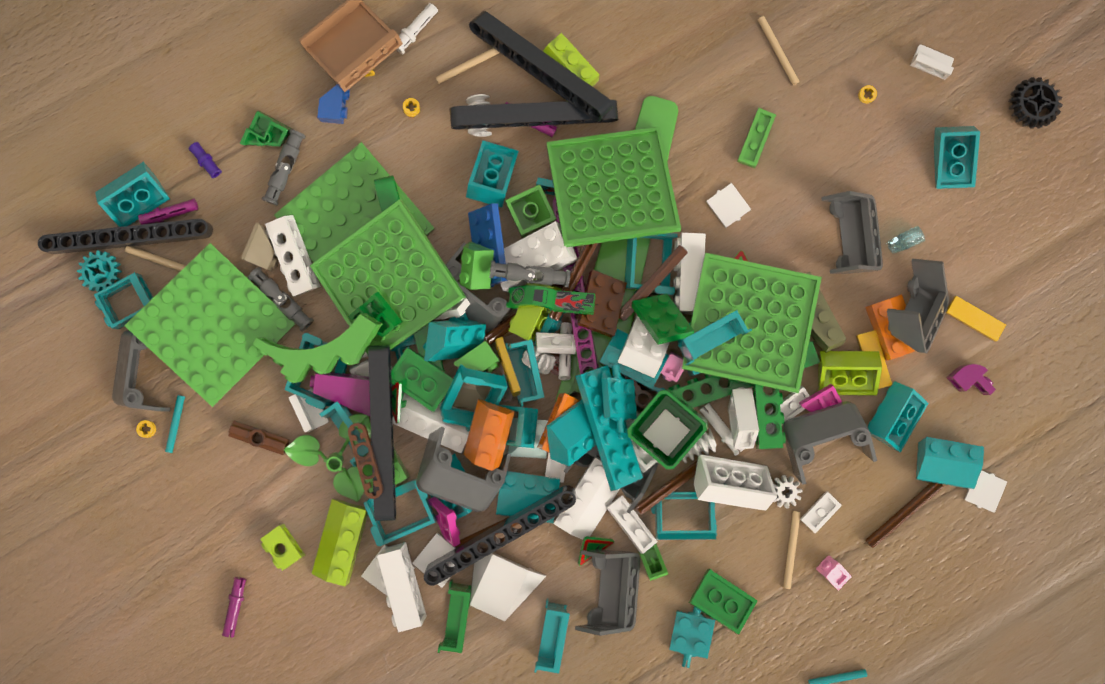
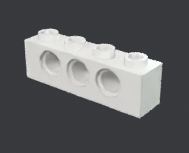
[265,215,321,296]

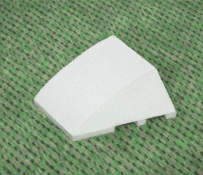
[470,545,546,621]

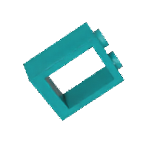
[94,272,153,330]
[498,405,538,448]

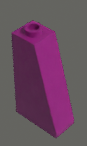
[310,372,370,416]

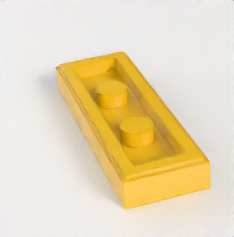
[946,296,1006,342]
[856,330,892,389]
[495,337,521,397]

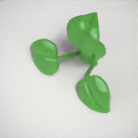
[284,414,371,502]

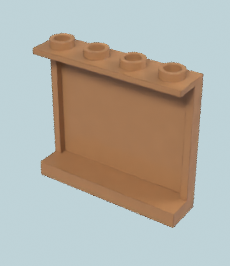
[299,0,403,92]

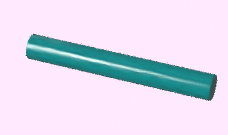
[165,395,185,453]
[808,669,867,684]

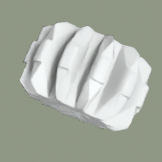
[522,346,556,374]
[773,475,802,508]

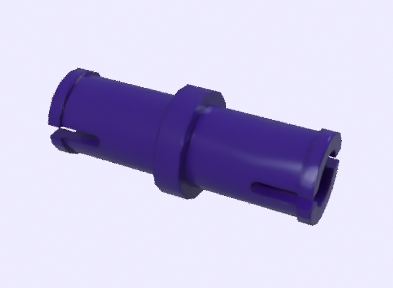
[188,142,222,178]

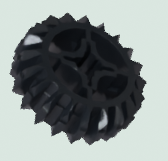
[1008,77,1063,129]

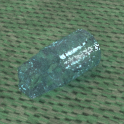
[888,226,925,254]

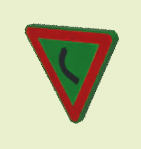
[392,381,407,423]
[578,536,614,566]

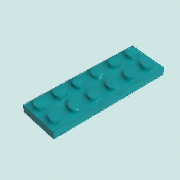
[575,365,643,491]

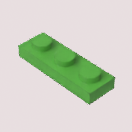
[737,108,776,168]

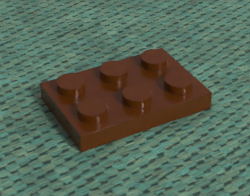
[577,270,627,338]

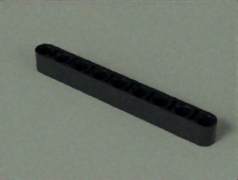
[469,11,613,121]
[449,100,619,130]
[38,219,213,254]
[368,345,396,521]
[424,485,576,586]

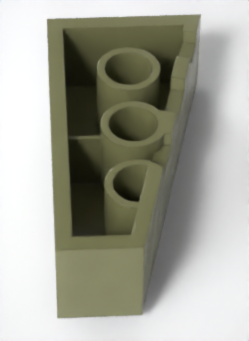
[806,272,846,353]

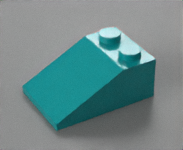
[934,126,980,189]
[466,140,519,208]

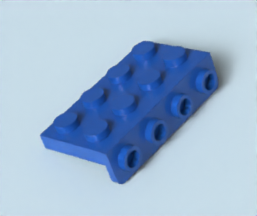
[468,203,508,287]

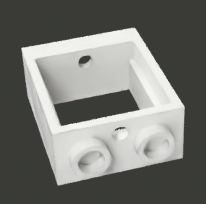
[728,387,759,449]

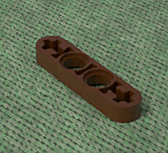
[348,423,383,499]

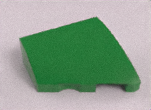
[240,111,292,147]
[348,292,403,337]

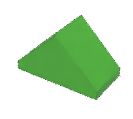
[639,544,668,581]

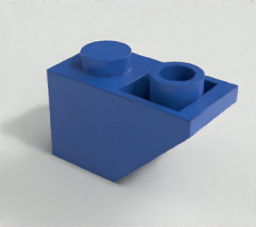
[317,85,350,124]

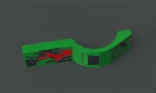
[506,285,596,315]

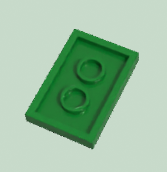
[631,293,694,345]
[391,347,454,413]
[688,569,758,635]

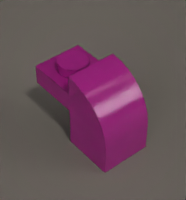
[946,364,996,395]

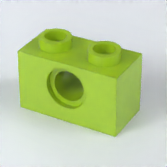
[261,524,305,571]

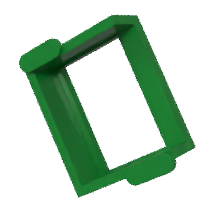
[438,579,472,653]

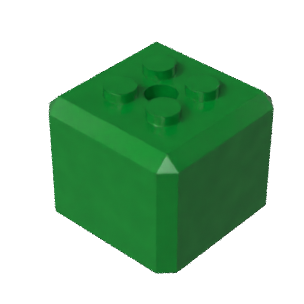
[627,389,708,469]

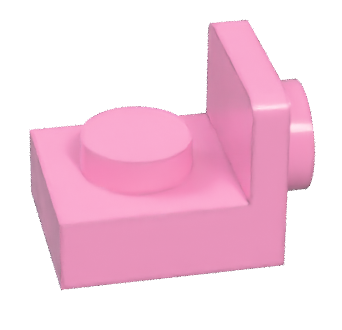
[660,352,684,382]
[816,556,852,591]

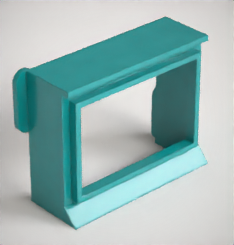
[625,233,678,295]
[678,310,752,366]
[284,333,348,409]
[505,340,545,407]
[440,364,508,431]
[319,401,372,467]
[363,478,436,546]
[651,492,717,540]
[534,598,570,674]

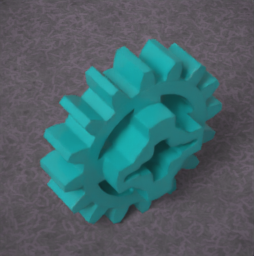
[77,250,122,292]

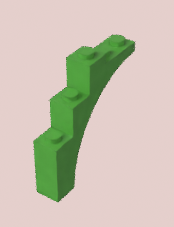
[253,313,382,383]

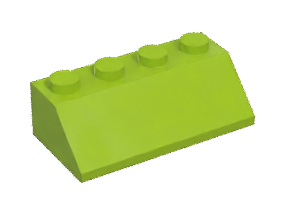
[311,499,368,586]

